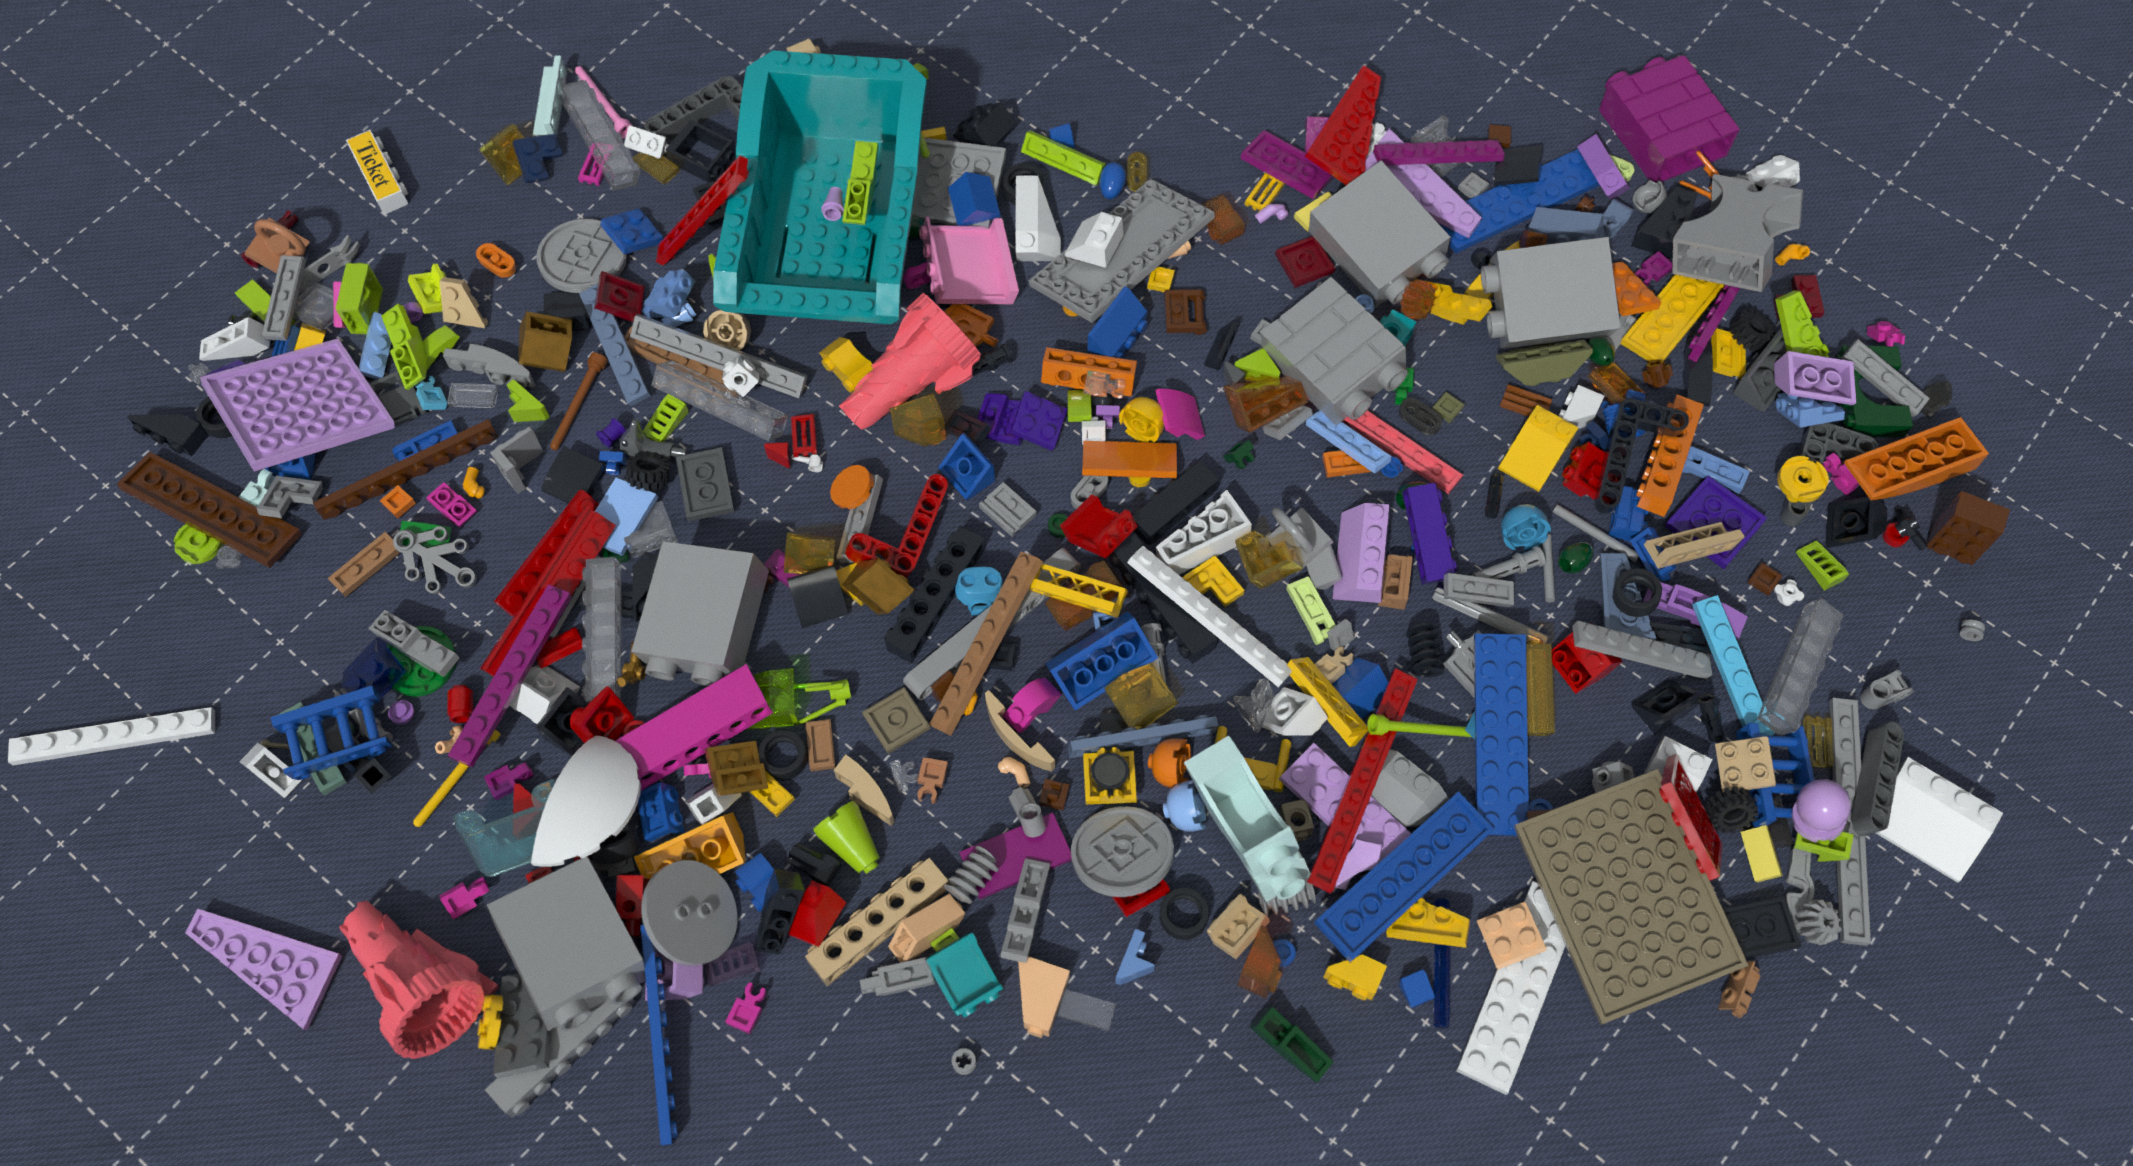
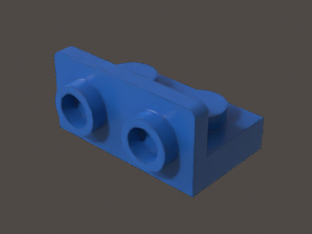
[638,782,684,842]

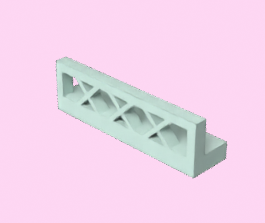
[533,56,567,137]

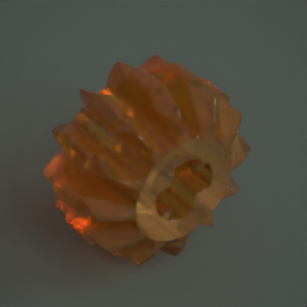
[1400,281,1436,320]

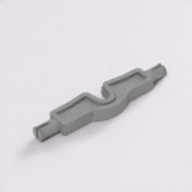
[1785,848,1814,937]

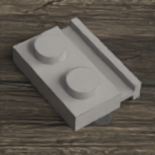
[979,482,1037,537]

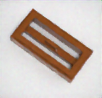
[1500,384,1552,417]

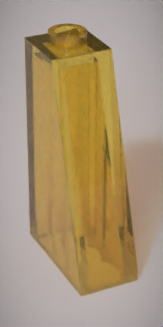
[1526,640,1555,736]

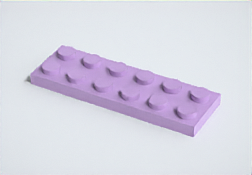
[1279,743,1411,864]

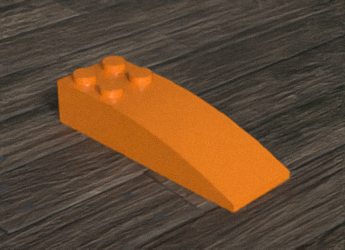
[1844,417,1989,501]

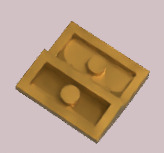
[705,741,768,796]

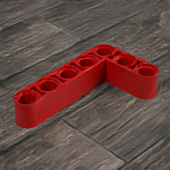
[845,474,948,579]

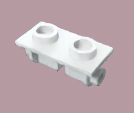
[624,125,669,159]

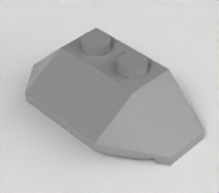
[1371,749,1449,827]

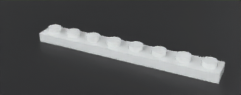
[1127,546,1292,687]
[8,707,215,765]

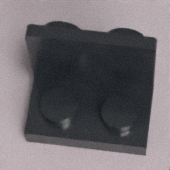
[538,292,590,331]

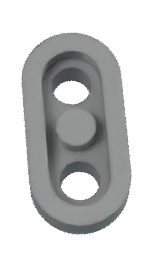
[1071,476,1108,509]

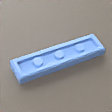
[1306,410,1391,474]

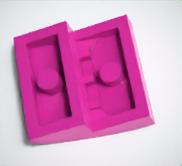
[1155,388,1205,440]

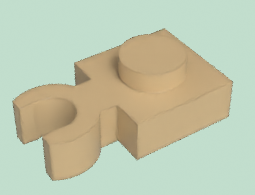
[1315,646,1353,684]

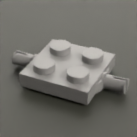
[1443,630,1482,697]

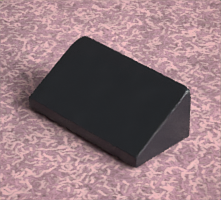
[1204,322,1237,371]

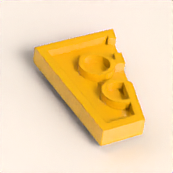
[1386,898,1470,948]

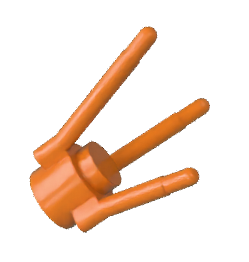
[1679,151,1720,201]

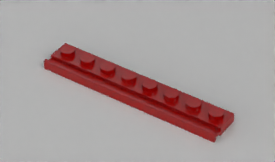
[480,506,616,677]

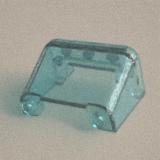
[453,779,555,877]

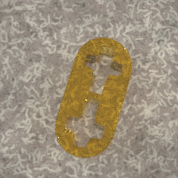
[1127,152,1147,192]

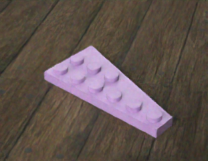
[1365,129,1481,238]

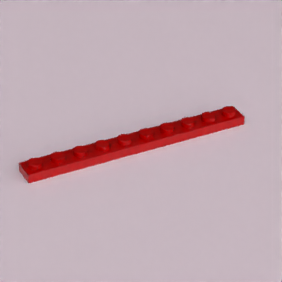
[1307,668,1418,893]

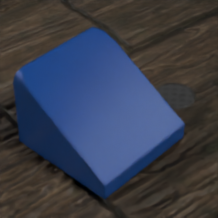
[1049,123,1074,149]
[1399,969,1435,1009]

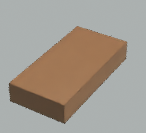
[806,719,836,772]

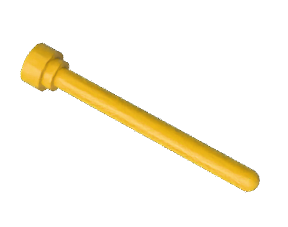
[413,729,501,827]

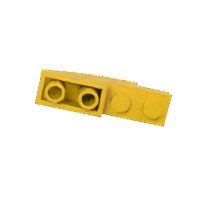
[1405,279,1492,324]

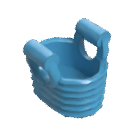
[955,567,1003,615]

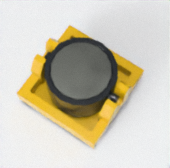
[1083,747,1137,805]

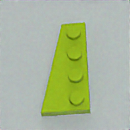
[1775,291,1829,358]

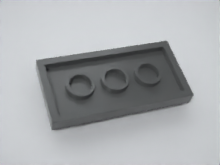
[493,973,552,1078]

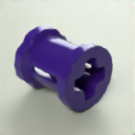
[595,418,626,448]

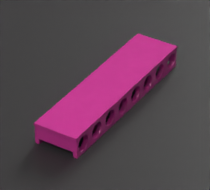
[615,664,773,791]

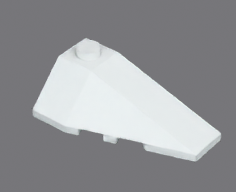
[1016,176,1061,261]

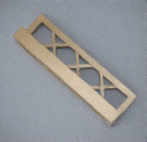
[1644,522,1744,569]

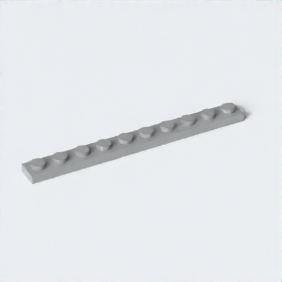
[1829,698,1871,946]

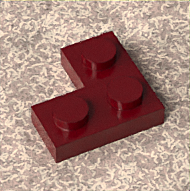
[1773,275,1825,319]

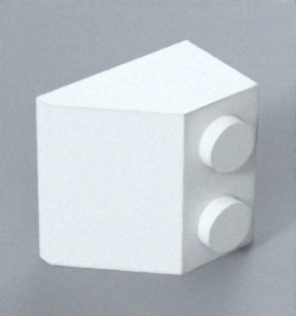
[1065,212,1124,268]
[510,664,580,724]
[1644,736,1712,791]

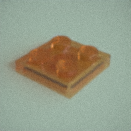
[1587,362,1646,405]

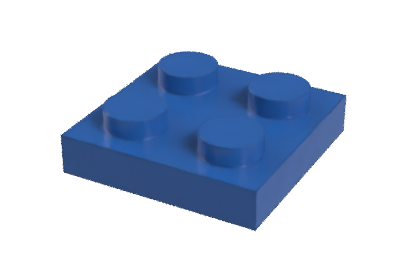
[600,208,663,254]

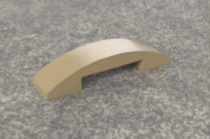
[985,690,1055,771]

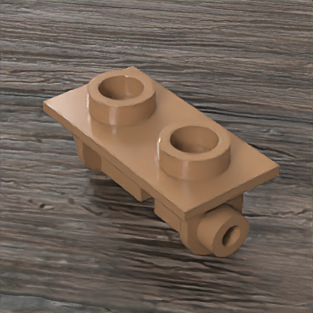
[1718,961,1761,1018]

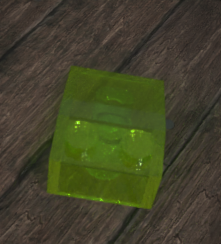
[730,668,799,730]

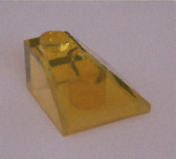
[479,124,524,185]
[784,532,835,574]

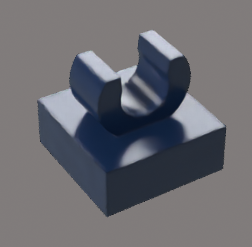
[1580,421,1609,452]

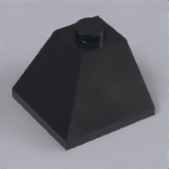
[1826,497,1888,548]

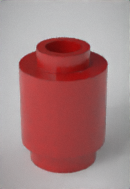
[447,685,473,723]

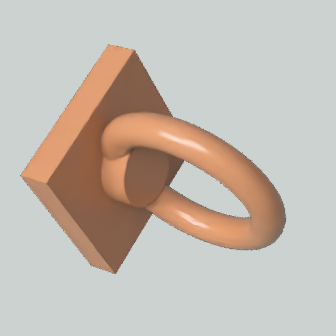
[244,218,310,273]

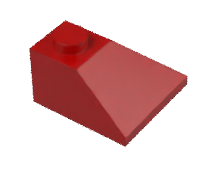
[787,881,846,947]

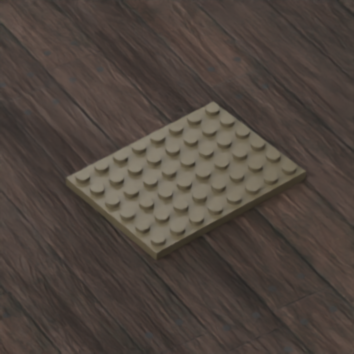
[1514,769,1748,1024]

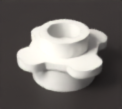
[1774,580,1804,606]

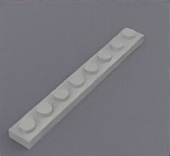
[630,314,808,398]

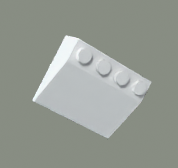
[1876,757,2003,883]

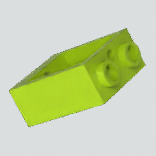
[335,262,383,334]

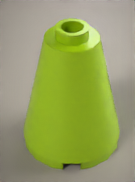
[813,801,880,874]

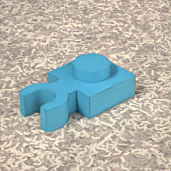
[415,376,447,410]

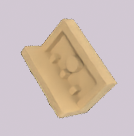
[1207,894,1270,959]

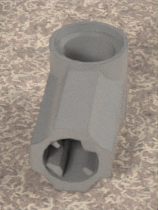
[1009,787,1046,837]

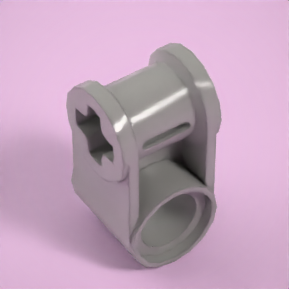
[1860,670,1914,710]

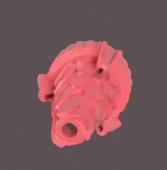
[839,293,981,430]
[340,901,485,1059]

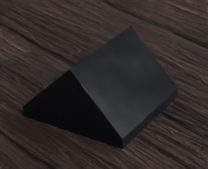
[1631,679,1702,735]
[535,687,588,756]

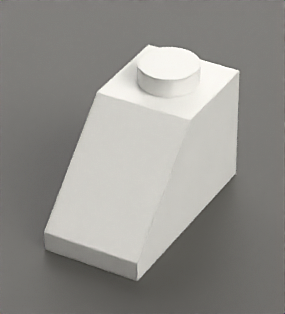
[240,743,301,798]

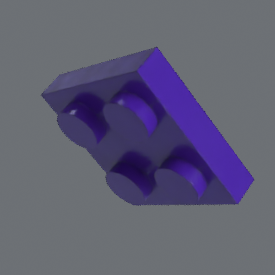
[1010,391,1067,451]

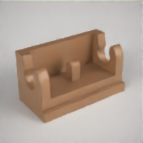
[1378,555,1412,610]

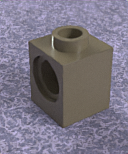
[1279,799,1314,842]

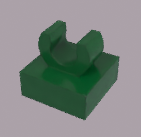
[1223,440,1255,469]

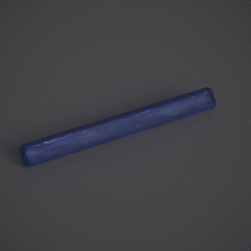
[1434,898,1450,1029]

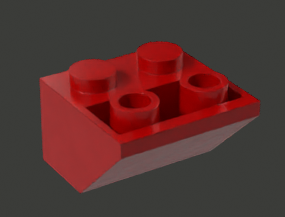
[1546,623,1623,694]

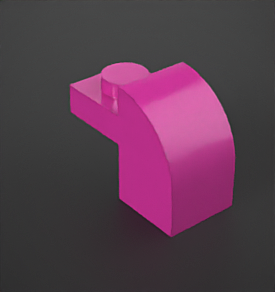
[1003,678,1062,733]

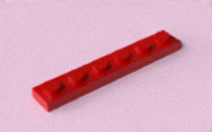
[494,490,599,616]

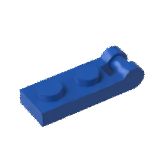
[392,420,458,461]

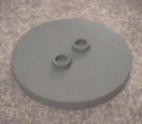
[537,219,627,293]
[1071,806,1174,897]
[642,860,737,966]

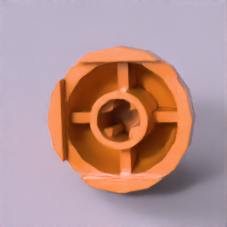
[1148,738,1191,788]

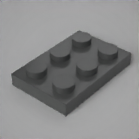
[676,447,735,522]

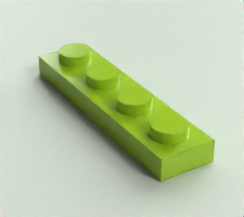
[1021,130,1106,186]

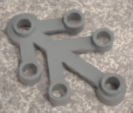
[393,526,477,594]

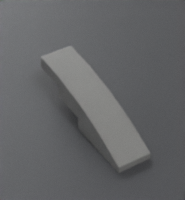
[1001,858,1050,963]

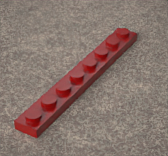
[656,156,749,266]

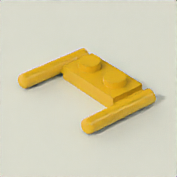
[1215,726,1291,792]

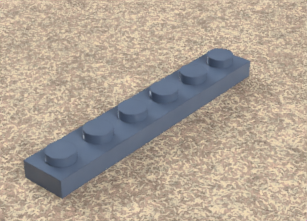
[579,284,651,406]
[1068,715,1218,758]

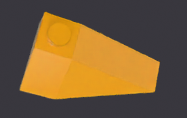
[634,812,746,879]

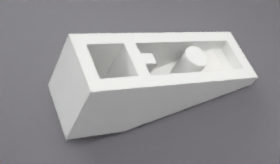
[199,317,271,361]

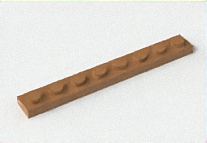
[929,552,1043,736]

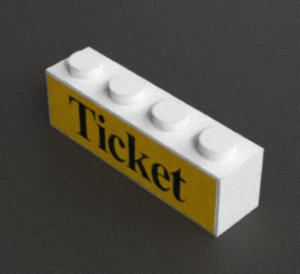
[346,130,408,215]

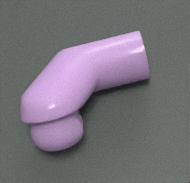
[1255,204,1288,223]

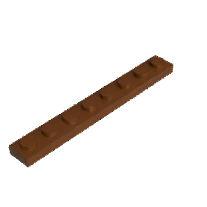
[313,419,498,520]

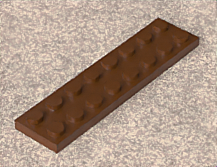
[117,452,302,568]

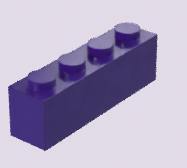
[1402,483,1457,585]

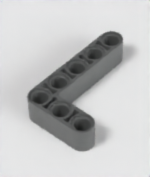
[645,76,743,142]
[1781,423,1878,527]

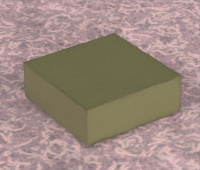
[1431,392,1465,424]

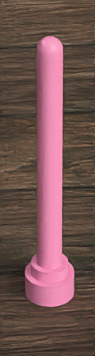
[575,66,632,138]

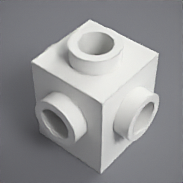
[722,356,760,397]

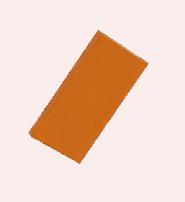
[1082,441,1177,478]

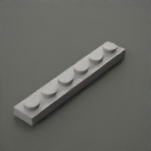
[1572,621,1712,679]

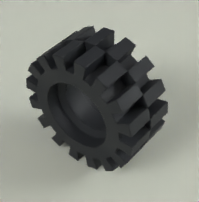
[1730,309,1776,352]
[626,453,670,491]
[1706,786,1759,834]

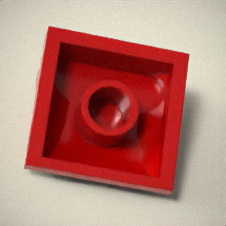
[570,686,634,744]

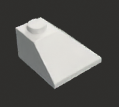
[1252,687,1328,735]

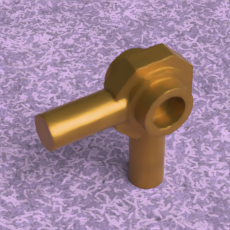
[616,641,646,687]

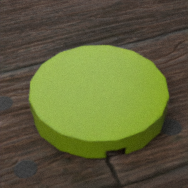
[174,524,223,564]

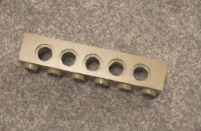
[805,858,949,986]

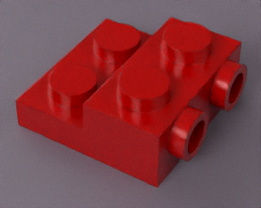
[1562,442,1618,505]

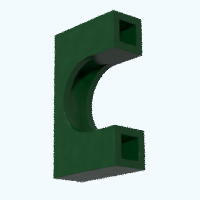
[1834,345,1913,438]

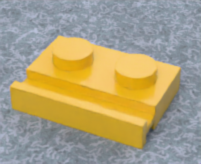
[1711,328,1746,380]

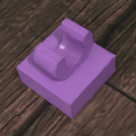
[1096,405,1120,429]

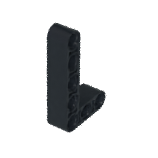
[1594,398,1689,514]

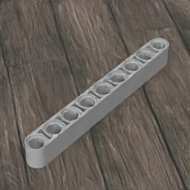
[903,548,1081,700]

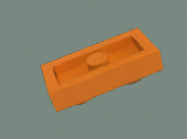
[1322,450,1371,477]

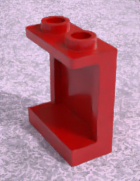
[1060,494,1138,559]

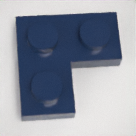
[513,134,562,184]

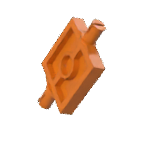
[943,304,998,348]

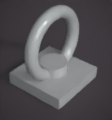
[1266,507,1333,573]

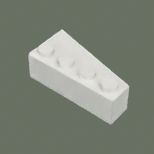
[1156,490,1252,575]

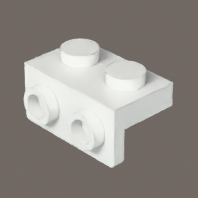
[1746,155,1800,190]

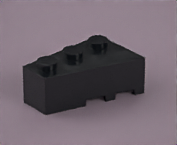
[1631,187,1698,259]

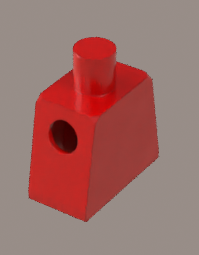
[616,875,650,937]

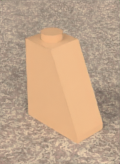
[888,894,965,963]
[1019,957,1070,1038]

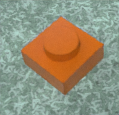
[380,485,416,519]

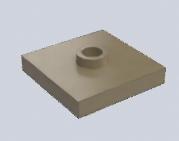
[862,687,930,754]

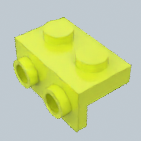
[408,264,446,314]

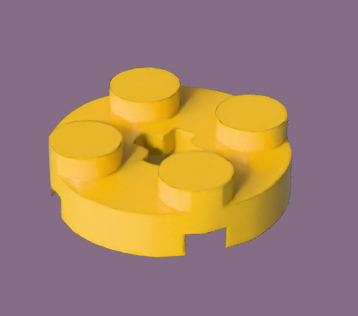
[1777,456,1829,503]
[477,995,503,1050]

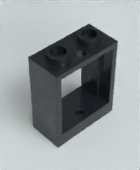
[665,120,736,182]

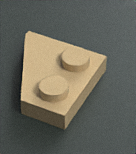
[440,277,488,328]

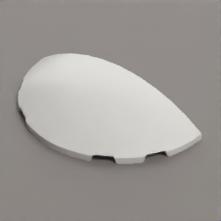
[531,736,641,867]

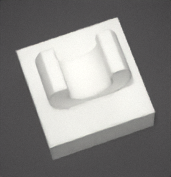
[1082,417,1105,445]

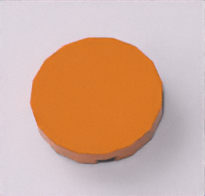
[830,465,874,510]

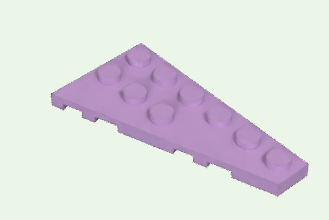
[185,909,342,1031]

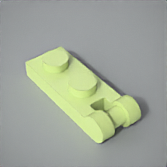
[1286,576,1336,645]

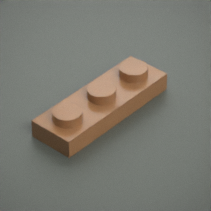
[328,532,400,597]

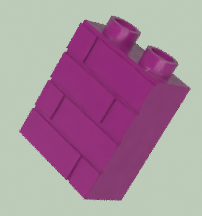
[1599,55,1740,183]

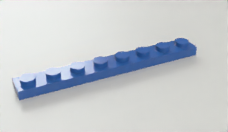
[641,925,678,1146]

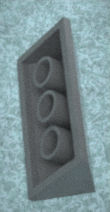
[1733,328,1787,412]

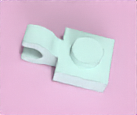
[238,469,275,507]

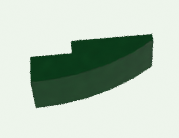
[1249,1007,1334,1083]

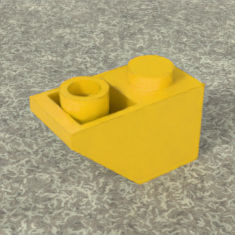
[1323,954,1387,1000]

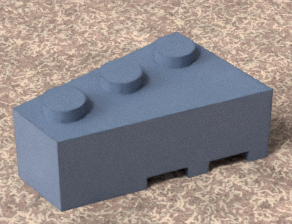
[1529,207,1605,245]

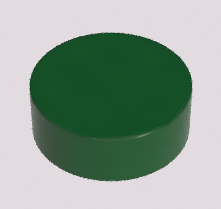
[1048,513,1068,538]

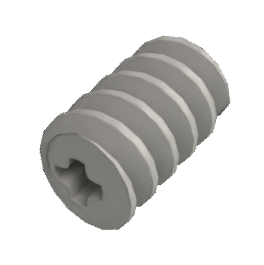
[944,846,999,904]
[1258,878,1316,917]

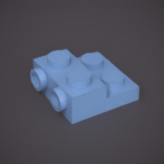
[641,270,695,318]
[1776,393,1845,428]

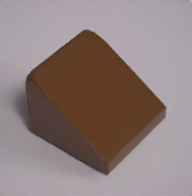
[931,671,954,703]

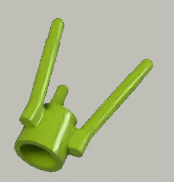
[797,679,851,724]

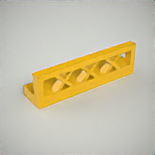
[1028,563,1127,618]
[1287,657,1368,747]

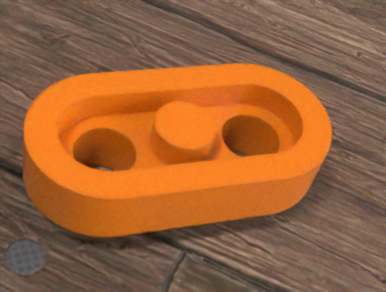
[476,243,517,278]

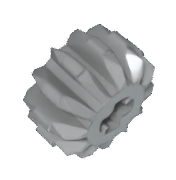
[1796,899,1842,945]

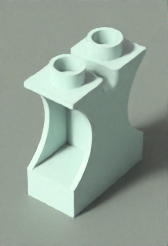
[1184,736,1310,902]

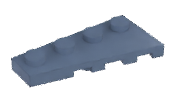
[1600,553,1657,641]

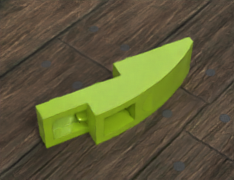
[842,141,879,225]
[381,304,427,390]

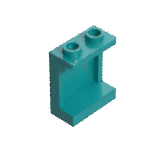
[924,932,1003,1017]

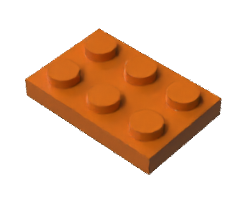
[1612,262,1662,316]

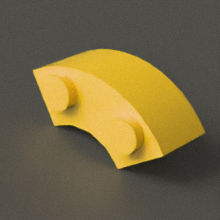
[819,337,873,393]

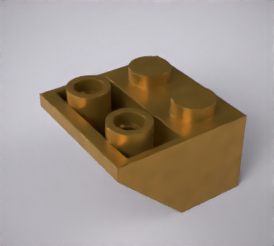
[519,311,572,372]
[842,559,914,615]

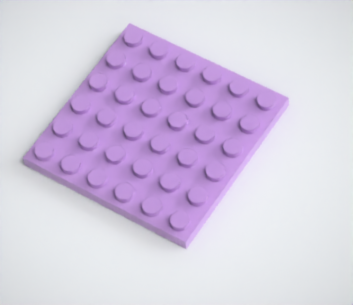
[200,339,395,471]

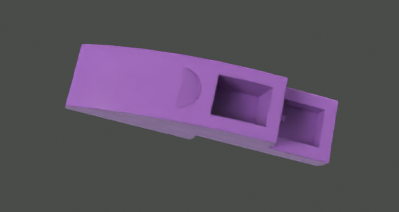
[1643,583,1748,640]

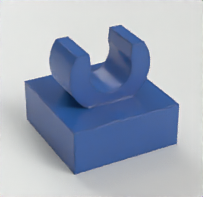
[599,451,629,475]

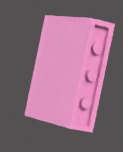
[919,217,1019,304]

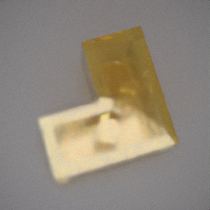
[1235,530,1303,589]

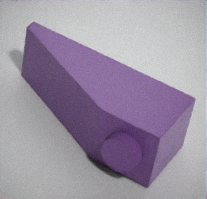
[1577,134,1630,201]

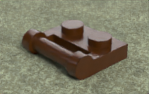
[1164,289,1207,335]

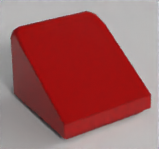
[764,442,791,468]

